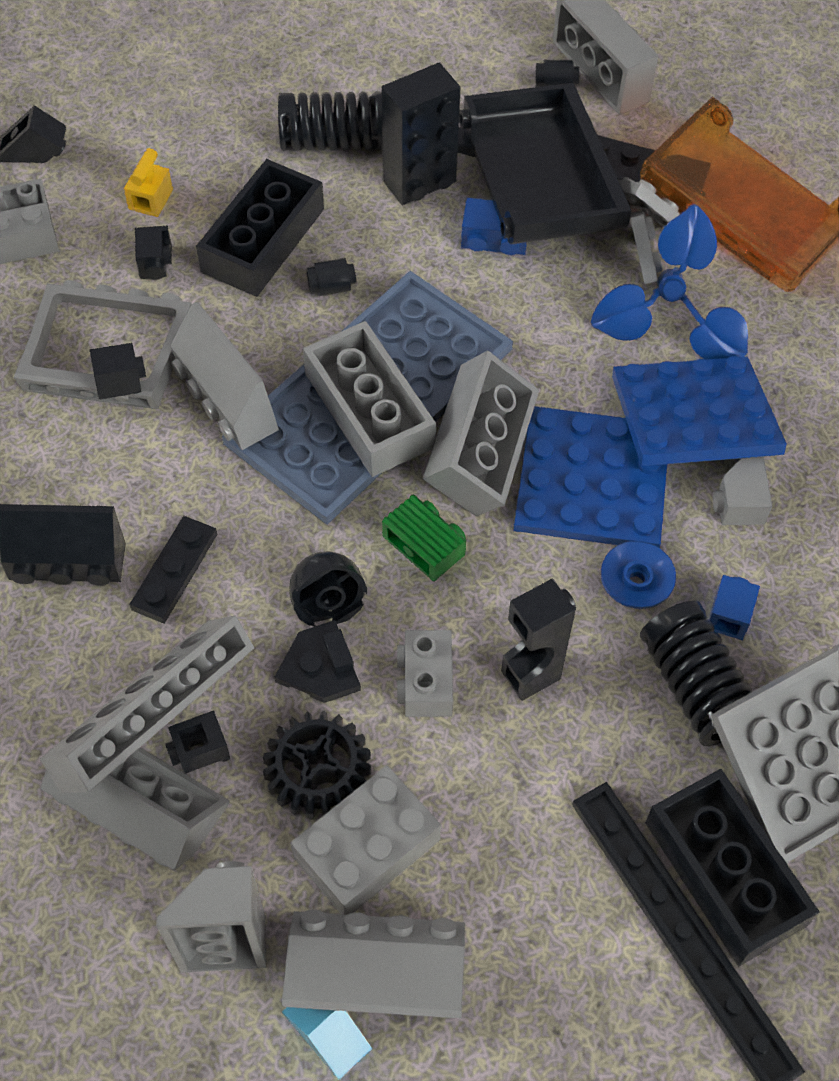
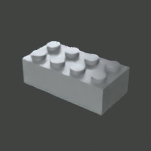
[553,0,658,115]
[303,321,436,477]
[423,350,539,516]

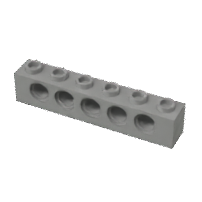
[40,615,254,793]

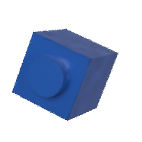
[709,575,760,641]

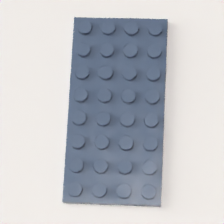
[222,271,513,525]

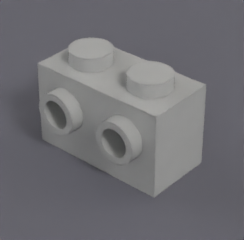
[397,630,453,717]

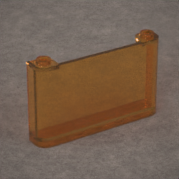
[640,96,839,292]

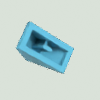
[282,1007,372,1080]

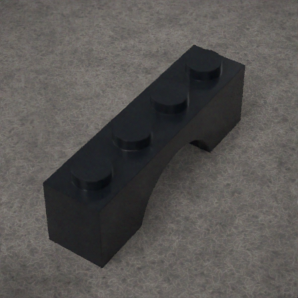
[501,578,576,701]

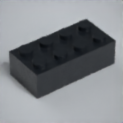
[382,62,461,205]
[196,159,324,297]
[645,769,820,967]

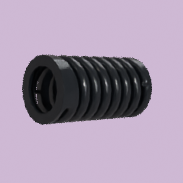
[278,91,383,151]
[640,600,752,746]

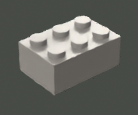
[290,765,441,915]

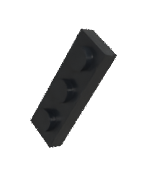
[129,516,218,624]

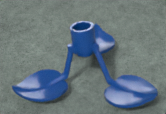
[591,204,748,360]

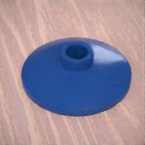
[601,541,676,609]

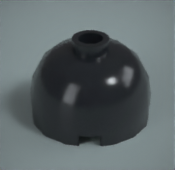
[289,551,367,627]

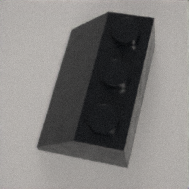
[0,504,126,586]

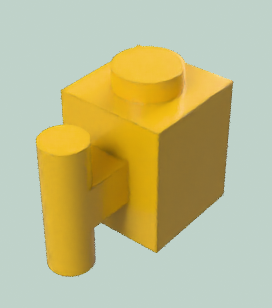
[124,148,173,217]

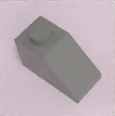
[713,456,772,525]

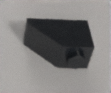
[0,105,66,163]

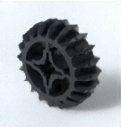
[263,710,372,819]

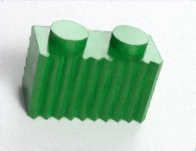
[382,494,466,582]

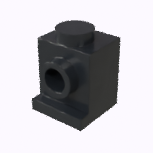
[135,225,172,280]
[165,710,231,774]

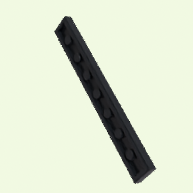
[572,781,805,1081]

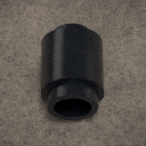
[535,60,579,87]
[306,258,356,296]

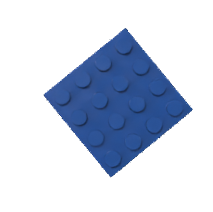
[612,356,787,466]
[513,406,667,548]

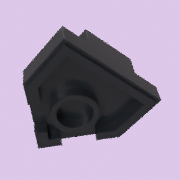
[274,620,361,703]

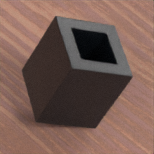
[89,343,146,400]

